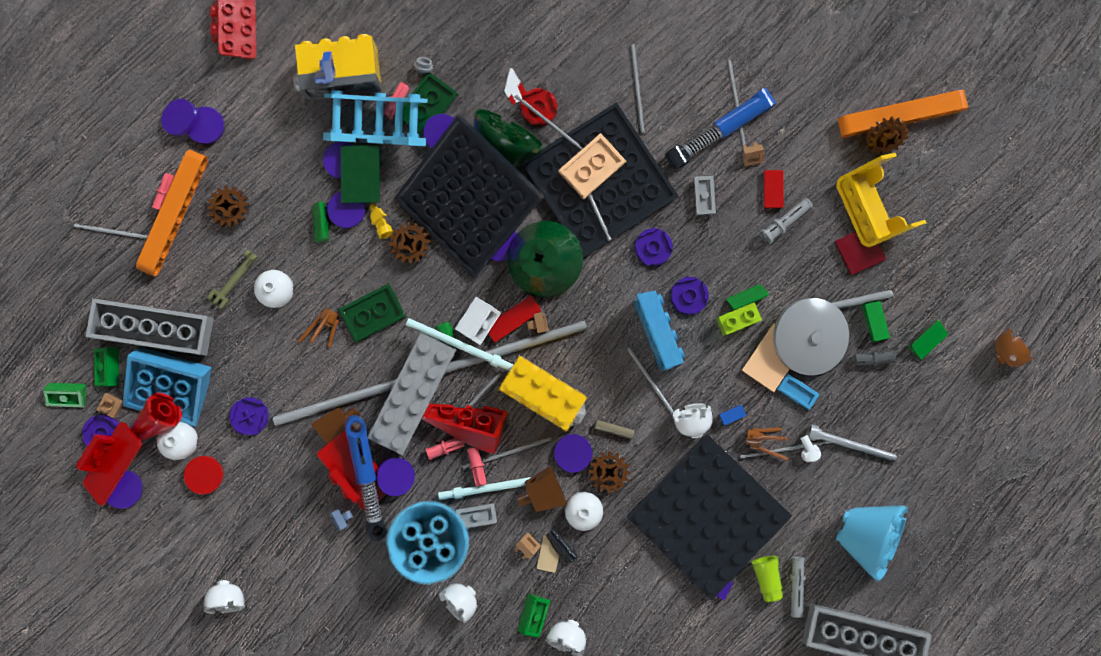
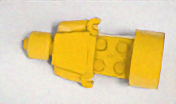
[369,203,393,239]

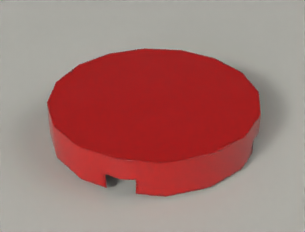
[520,88,557,126]
[184,456,224,494]

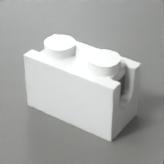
[455,297,501,345]

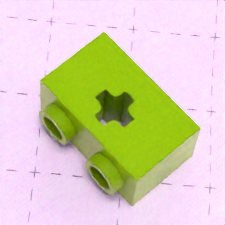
[716,302,762,336]

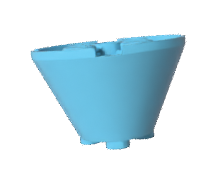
[388,502,468,583]
[836,506,908,582]

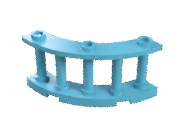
[323,90,427,146]

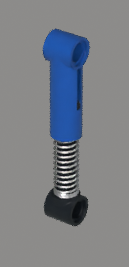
[665,88,777,171]
[345,415,387,541]

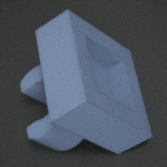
[329,509,353,531]

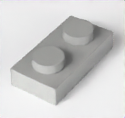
[694,176,716,216]
[456,503,497,528]

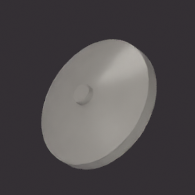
[773,298,849,375]

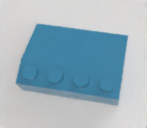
[633,291,685,372]
[123,346,211,427]

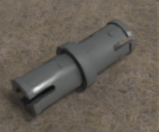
[855,350,896,366]

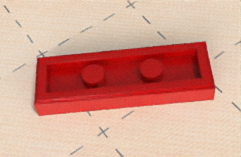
[488,295,542,343]

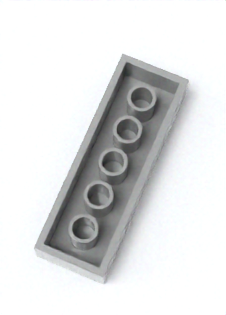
[86,299,214,356]
[368,332,456,455]
[802,603,932,656]

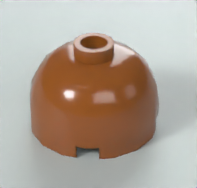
[994,328,1034,367]

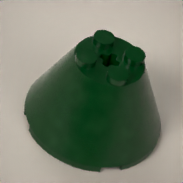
[474,109,544,169]
[507,221,583,297]

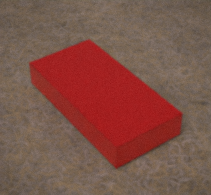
[763,170,784,209]

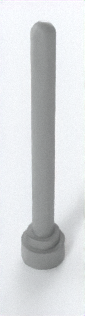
[832,290,893,309]
[806,424,897,461]

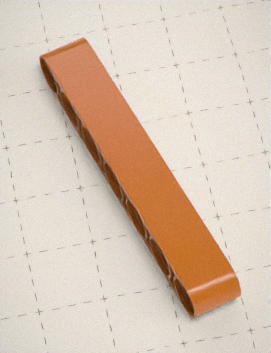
[837,90,969,138]
[136,150,208,277]

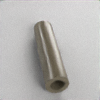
[595,420,634,439]

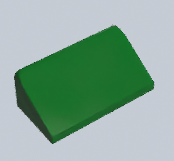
[312,201,329,243]
[726,284,769,311]
[862,301,890,342]
[907,320,949,360]
[94,347,119,387]
[43,383,86,407]
[517,594,551,638]

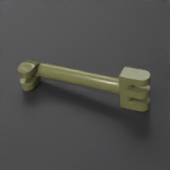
[206,250,258,311]

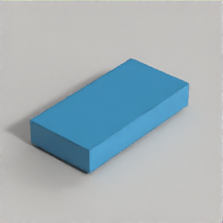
[776,373,820,410]

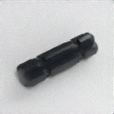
[547,529,578,563]

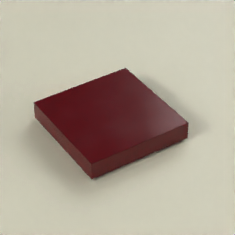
[834,231,886,276]

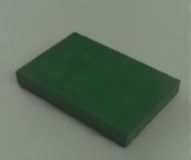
[394,72,459,138]
[341,145,380,204]
[338,283,407,343]

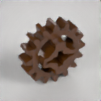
[866,116,909,155]
[207,186,250,228]
[389,222,431,264]
[588,451,631,493]

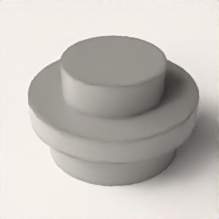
[414,57,433,74]

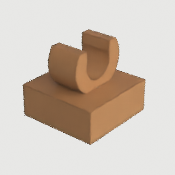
[743,142,764,166]
[527,312,549,333]
[96,393,123,418]
[514,532,541,559]

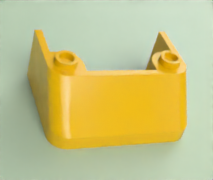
[837,153,926,247]

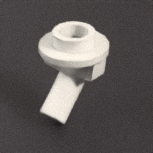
[800,435,821,462]

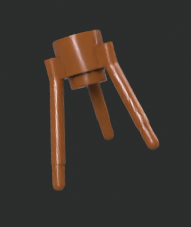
[298,308,339,348]
[746,427,788,461]

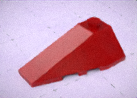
[422,404,508,454]

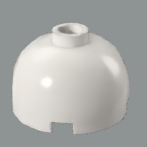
[254,270,293,308]
[673,403,712,438]
[156,422,198,460]
[565,492,603,531]
[204,581,244,614]
[439,583,477,623]
[546,620,586,656]

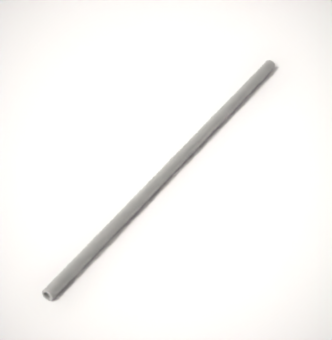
[273,320,587,426]

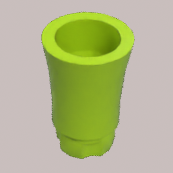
[751,556,783,602]

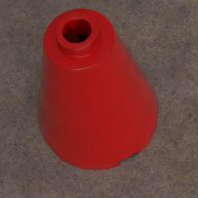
[130,392,182,441]

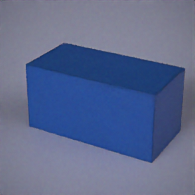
[718,405,747,425]

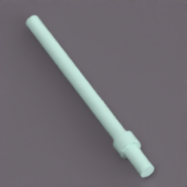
[406,318,514,371]
[438,477,531,500]

